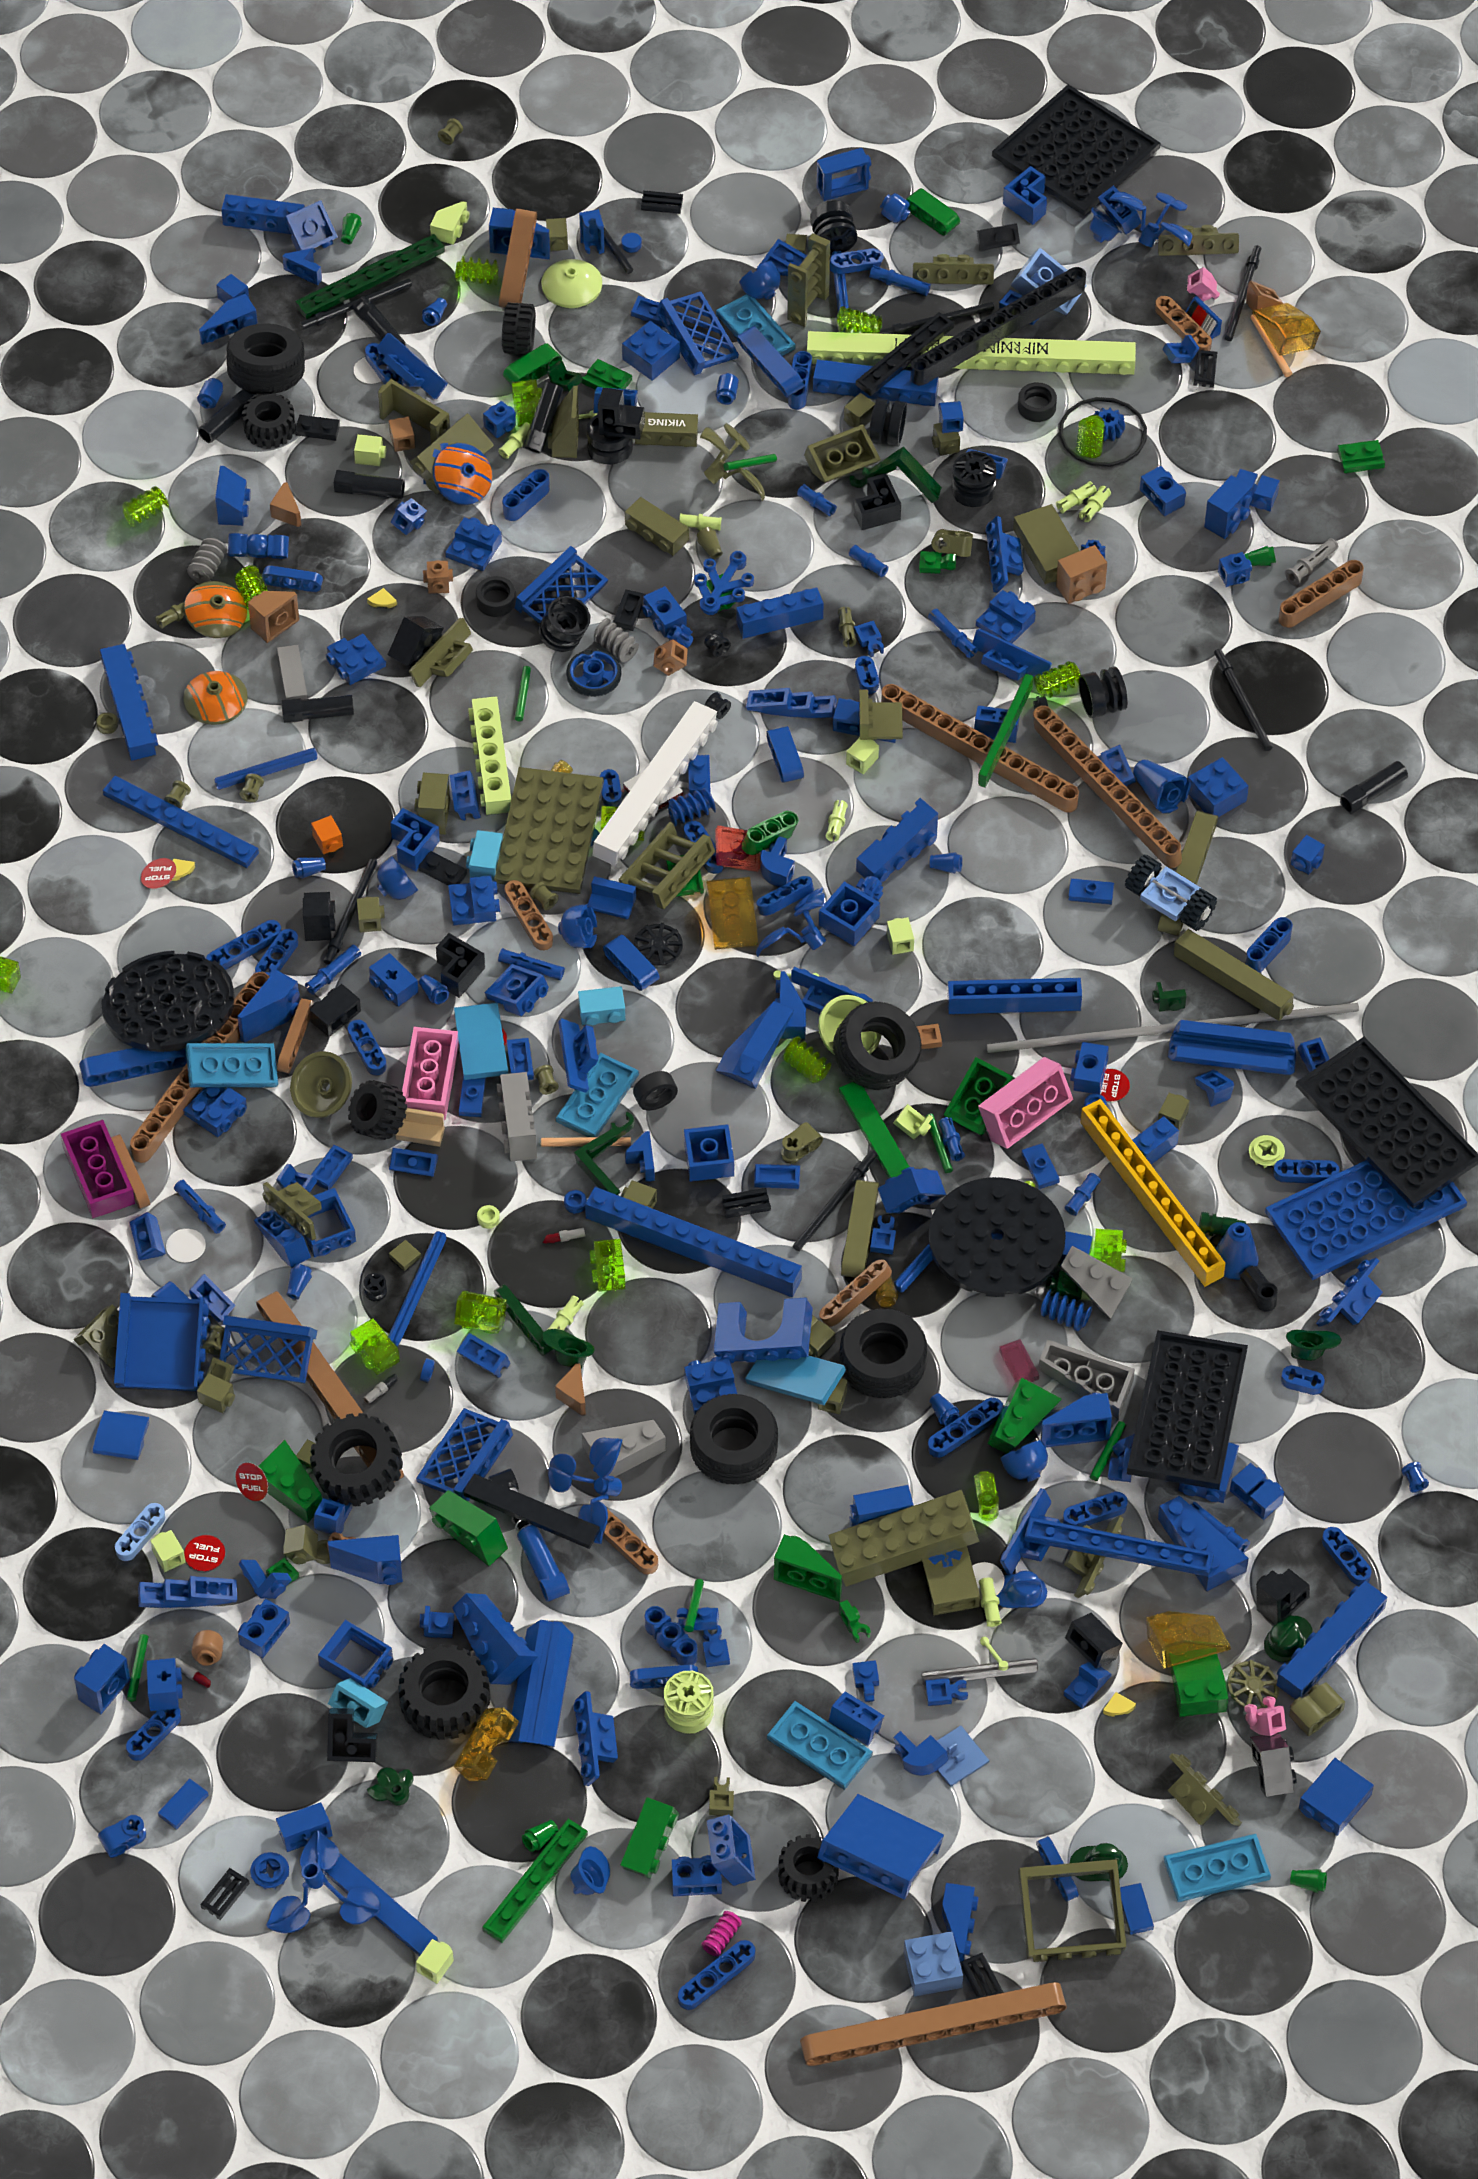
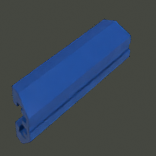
[1167,1020,1297,1075]
[507,1620,574,1747]

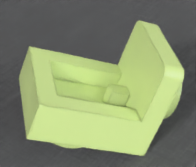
[893,1104,933,1139]

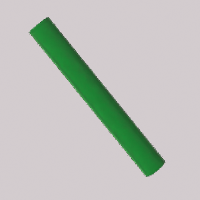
[723,454,777,471]
[515,666,531,722]
[925,1114,953,1173]
[1089,1421,1126,1481]
[684,1579,704,1632]
[126,1634,149,1702]

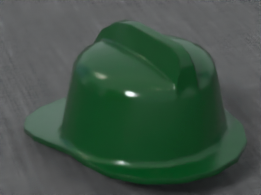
[542,1329,595,1369]
[1286,1330,1342,1361]
[1264,1615,1313,1662]
[1070,1843,1128,1881]

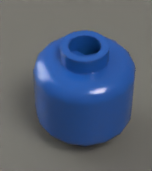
[880,193,911,223]

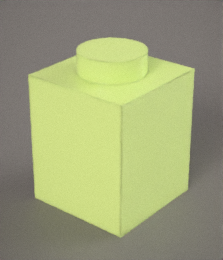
[354,434,386,466]
[846,737,879,774]
[886,917,914,955]
[150,1530,186,1572]
[416,1939,454,1984]

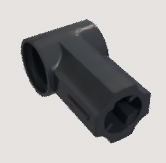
[1240,1266,1278,1312]

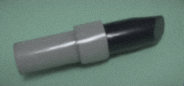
[363,1374,398,1405]

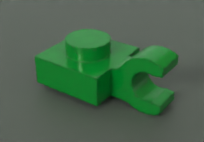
[919,551,956,574]
[839,1599,871,1643]

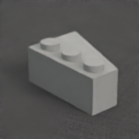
[1061,1246,1133,1320]
[582,1420,666,1477]

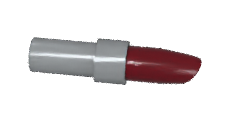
[543,1228,585,1244]
[175,1658,211,1688]

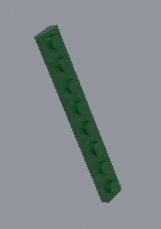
[295,234,445,319]

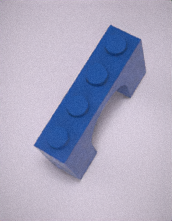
[714,1297,813,1364]

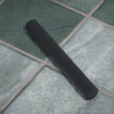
[604,228,634,274]

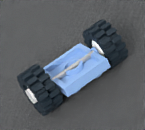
[1125,854,1217,931]

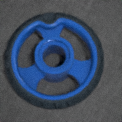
[566,649,621,697]

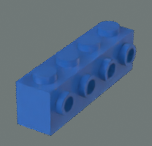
[221,194,305,234]
[736,587,824,639]

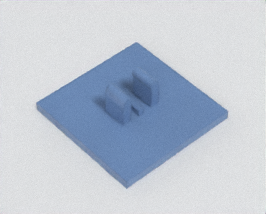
[937,1726,989,1787]

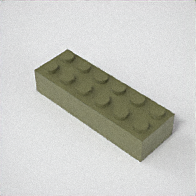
[828,1490,979,1587]

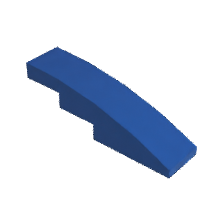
[746,688,837,718]
[138,1576,237,1608]

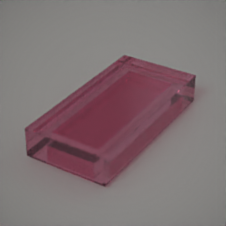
[999,1339,1040,1382]

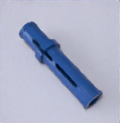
[869,265,931,296]
[928,609,978,658]
[305,945,361,995]
[498,948,565,981]
[174,1179,226,1234]

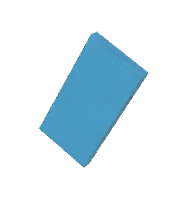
[716,294,796,356]
[454,1003,508,1080]
[185,1043,278,1087]
[556,1053,639,1137]
[745,1355,846,1405]
[767,1701,873,1790]
[1163,1834,1271,1902]

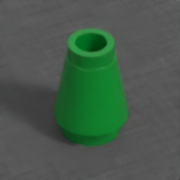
[341,213,362,245]
[1245,545,1276,566]
[522,1820,558,1852]
[1290,1869,1327,1893]

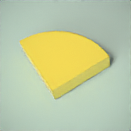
[367,588,397,609]
[172,859,195,881]
[1103,1692,1136,1717]

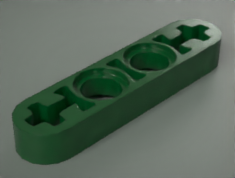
[494,1284,553,1356]

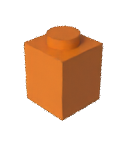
[311,815,343,855]

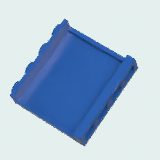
[114,1293,209,1391]
[817,1794,944,1899]

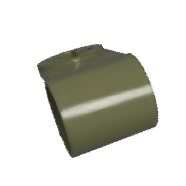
[931,529,973,557]
[781,1122,823,1164]

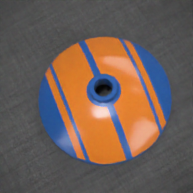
[433,443,492,505]

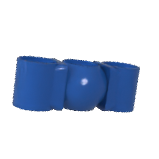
[227,533,289,559]
[645,1606,697,1665]

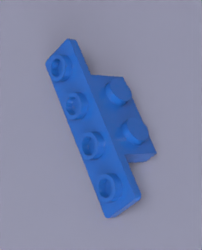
[377,333,448,399]
[985,516,1024,593]
[972,628,1052,682]
[791,967,873,1014]
[558,1019,599,1093]
[1316,1258,1383,1327]
[1000,1488,1060,1575]
[574,1691,618,1786]

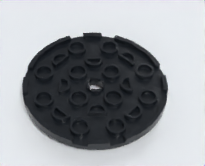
[101,951,235,1052]
[929,1177,1066,1297]

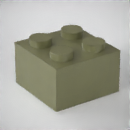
[414,772,450,835]

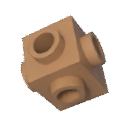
[423,560,453,594]
[653,639,688,676]

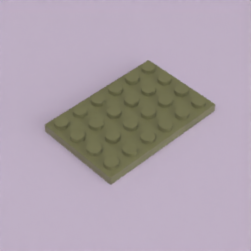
[494,767,604,894]

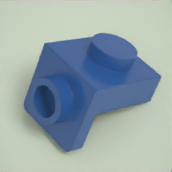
[1162,335,1199,363]
[276,1164,317,1193]

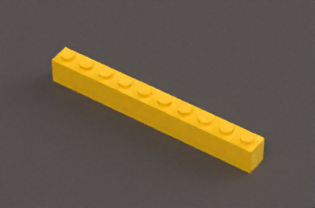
[1080,1099,1226,1287]

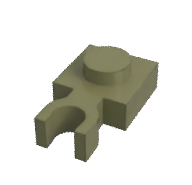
[709,1777,734,1816]

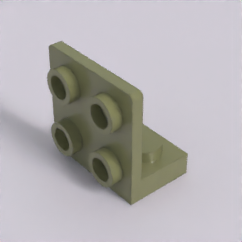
[859,690,903,740]
[73,1304,119,1368]

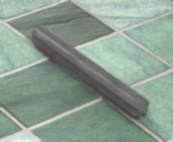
[921,1658,1038,1685]

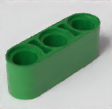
[906,188,960,236]
[503,343,562,390]
[742,810,799,855]

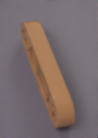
[1155,296,1212,351]
[504,880,553,951]
[277,998,313,1073]
[111,1134,150,1209]
[819,1260,892,1327]
[603,1509,659,1575]

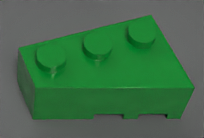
[987,1378,1062,1454]
[258,1440,322,1523]
[429,1490,508,1566]
[620,1797,680,1878]

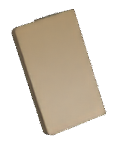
[396,1108,445,1147]

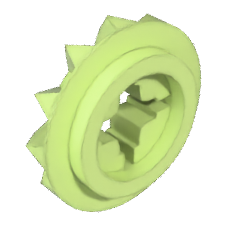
[1249,1135,1285,1168]

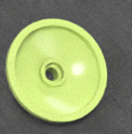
[541,259,602,308]
[818,995,881,1055]

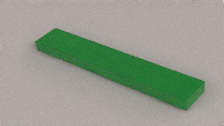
[978,674,1033,788]
[839,1082,910,1178]
[482,1818,588,1943]

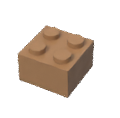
[1056,545,1107,604]

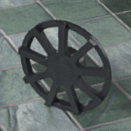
[634,923,683,966]

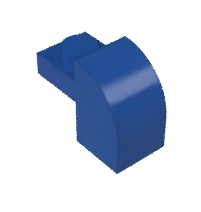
[938,401,964,433]
[761,836,795,887]
[314,1498,353,1534]
[893,1731,948,1776]

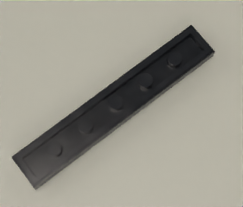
[856,312,954,396]
[463,1474,600,1549]

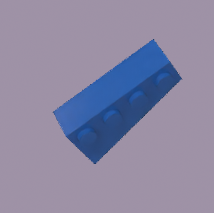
[856,798,938,882]
[1158,1496,1249,1592]
[452,1593,539,1685]

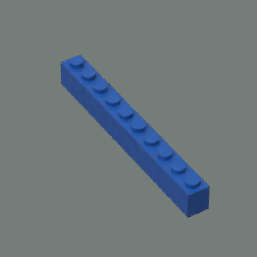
[585,1187,802,1298]

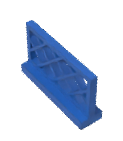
[656,292,739,375]
[514,546,608,624]
[219,1315,318,1384]
[416,1408,513,1501]

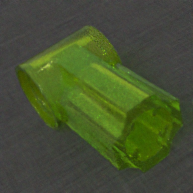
[974,1471,999,1521]

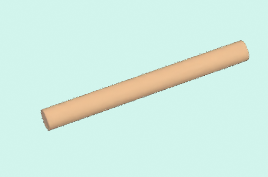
[1250,313,1292,377]
[541,1137,631,1147]

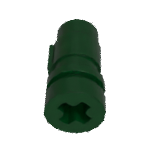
[1199,1212,1246,1236]

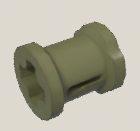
[438,118,463,145]
[239,773,264,802]
[164,780,191,809]
[530,882,559,910]
[534,1065,559,1095]
[202,1325,225,1355]

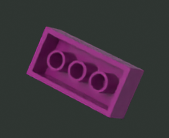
[61,1119,135,1219]

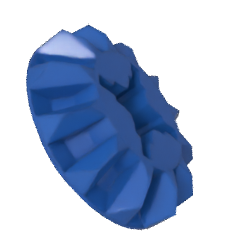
[250,1852,289,1889]

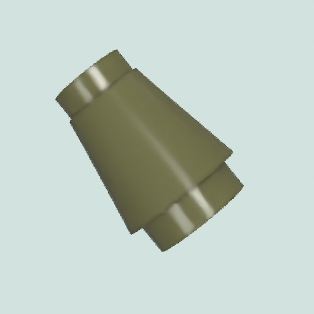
[697,527,723,559]

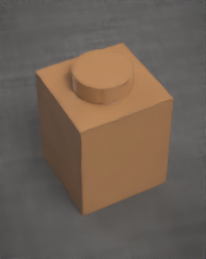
[389,416,415,452]

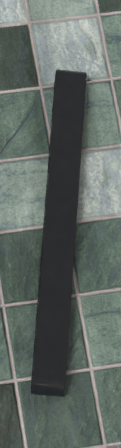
[910,267,1086,385]

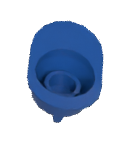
[1089,207,1122,243]
[996,1571,1048,1608]
[570,1846,610,1895]

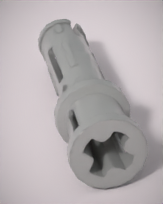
[1285,538,1339,585]

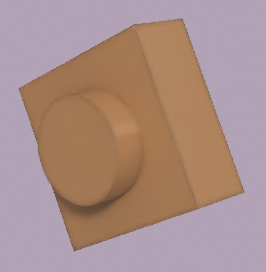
[916,1024,942,1049]

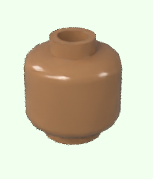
[191,1630,224,1666]

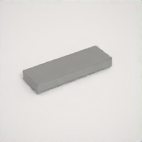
[277,645,307,700]

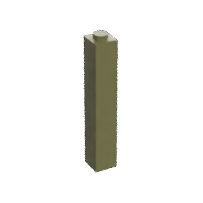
[1174,929,1294,1021]

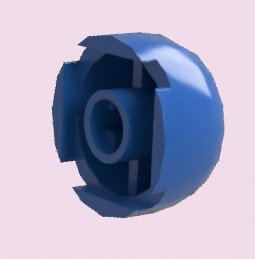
[739,261,781,300]
[377,856,418,900]
[558,904,597,948]
[1000,1440,1048,1482]

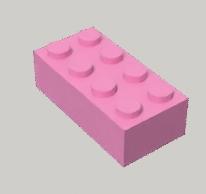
[402,1027,459,1120]
[978,1057,1074,1149]

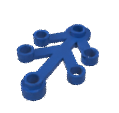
[694,551,754,615]

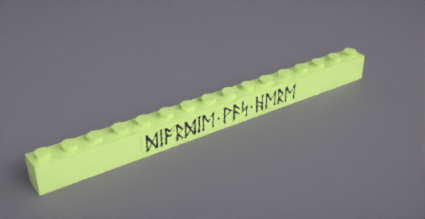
[807,331,1136,375]

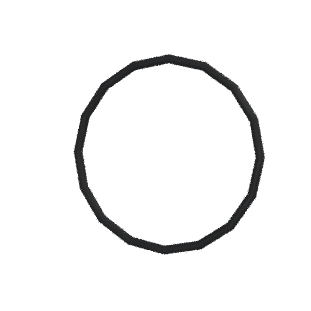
[1059,397,1147,466]

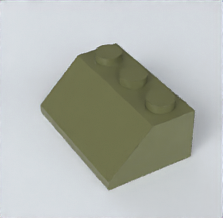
[804,424,881,483]

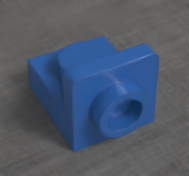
[1108,1448,1132,1482]
[420,1606,455,1638]

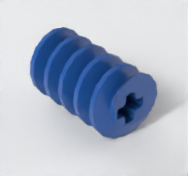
[668,788,716,826]
[1041,1289,1093,1331]

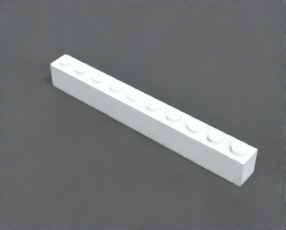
[592,701,718,866]

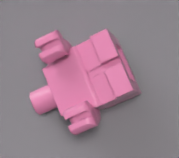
[1187,267,1220,302]
[1244,1696,1286,1736]

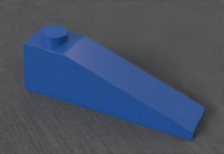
[716,1001,794,1089]

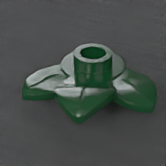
[367,1767,414,1806]

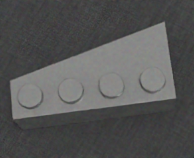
[497,1072,537,1162]
[1039,1339,1135,1419]

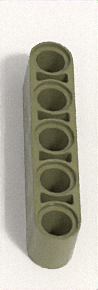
[841,1180,879,1278]

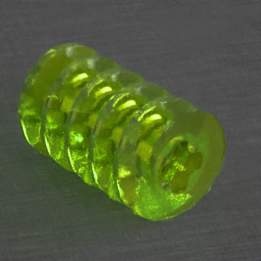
[455,256,499,285]
[837,306,882,334]
[1076,415,1104,458]
[122,486,169,528]
[235,565,267,610]
[1034,661,1081,698]
[783,1036,831,1083]

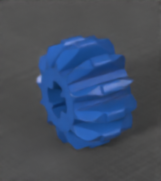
[1090,407,1125,442]

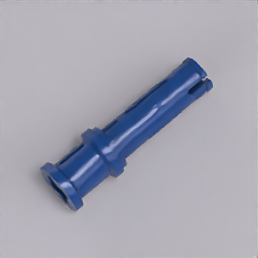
[1190,1502,1250,1553]

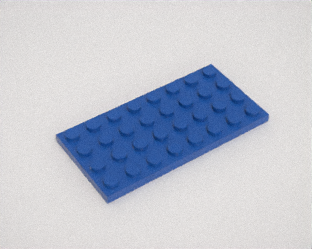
[1265,1160,1467,1280]

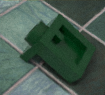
[1046,1270,1082,1302]

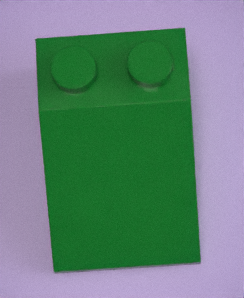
[944,1057,1015,1136]
[774,1534,842,1602]
[1168,1646,1228,1717]

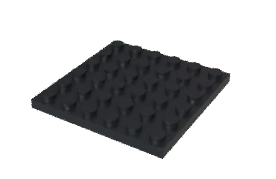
[992,84,1161,216]

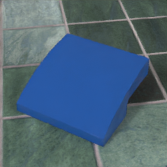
[93,1410,149,1460]

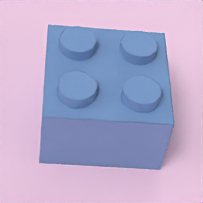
[904,1931,963,1997]

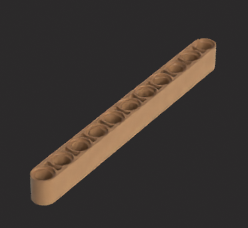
[881,684,1079,812]
[1033,706,1182,868]
[130,972,269,1163]
[256,1291,404,1483]
[800,1982,1067,2066]

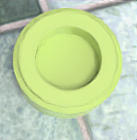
[477,1205,500,1229]

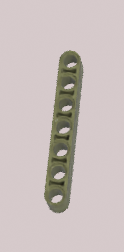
[1158,811,1218,936]

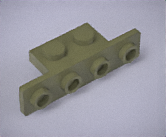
[1158,225,1239,256]
[913,254,994,285]
[409,618,473,687]
[262,1182,322,1241]
[1064,1516,1124,1598]
[1168,1753,1242,1826]

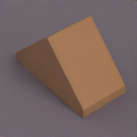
[1246,281,1284,315]
[270,482,301,527]
[555,1363,586,1415]

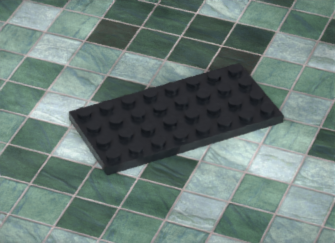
[1296,1036,1478,1208]
[1127,1330,1248,1490]

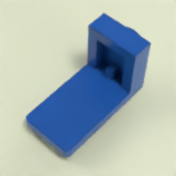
[238,1560,292,1599]

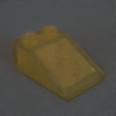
[1252,303,1321,356]
[707,877,758,950]
[1146,1611,1231,1668]

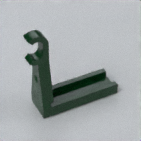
[849,446,942,503]
[574,1112,635,1196]

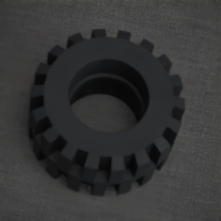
[502,302,536,355]
[242,393,296,449]
[348,1080,407,1140]
[778,1834,839,1902]

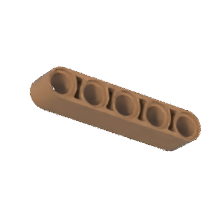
[499,209,537,308]
[1279,560,1364,628]

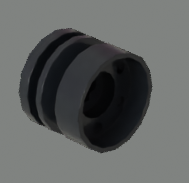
[810,200,857,255]
[952,451,997,507]
[539,596,591,652]
[1078,666,1128,718]

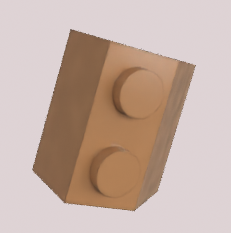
[248,591,299,643]

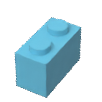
[466,830,503,881]
[578,986,626,1025]
[328,1678,388,1728]

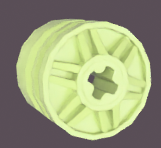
[664,1671,714,1734]

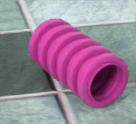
[702,1911,742,1956]

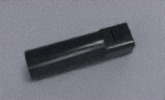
[352,296,406,345]
[523,382,564,454]
[198,389,257,443]
[333,470,405,499]
[282,695,354,723]
[1340,761,1408,814]

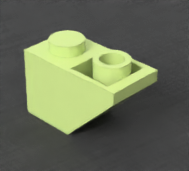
[430,202,470,245]

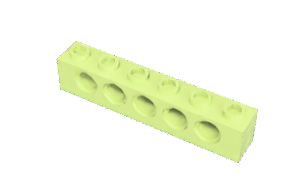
[468,697,511,815]

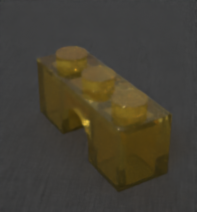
[454,1707,519,1781]

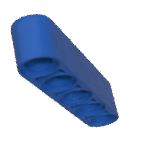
[736,326,805,398]
[79,1048,187,1087]

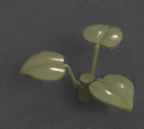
[700,423,765,501]

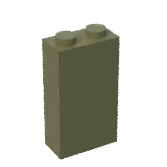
[1013,504,1080,584]

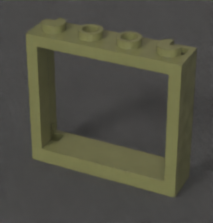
[1018,1859,1126,1962]

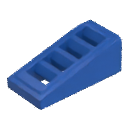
[1297,1037,1329,1073]

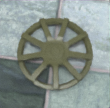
[1227,1660,1279,1710]

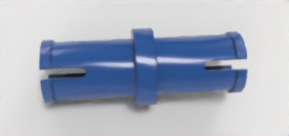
[797,484,837,517]
[849,545,889,577]
[938,1117,965,1161]
[1065,1173,1101,1216]

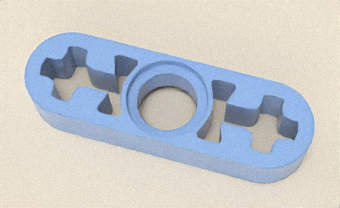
[115,1503,166,1561]

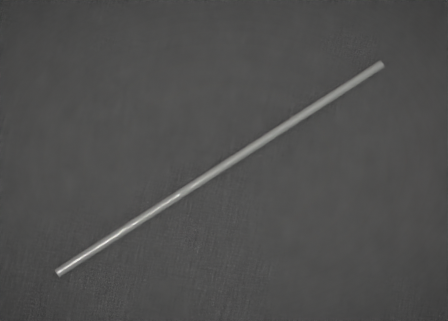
[987,1003,1359,1053]

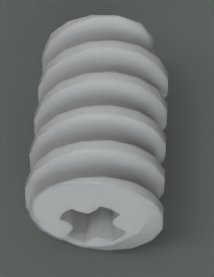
[187,538,228,584]
[594,618,639,662]

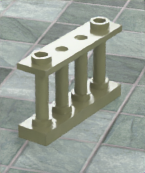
[787,233,830,327]
[618,822,715,909]

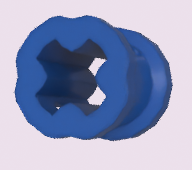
[1401,1462,1429,1493]

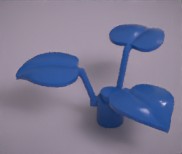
[1109,192,1193,247]
[756,887,826,957]
[548,1437,623,1544]
[266,1830,381,1933]

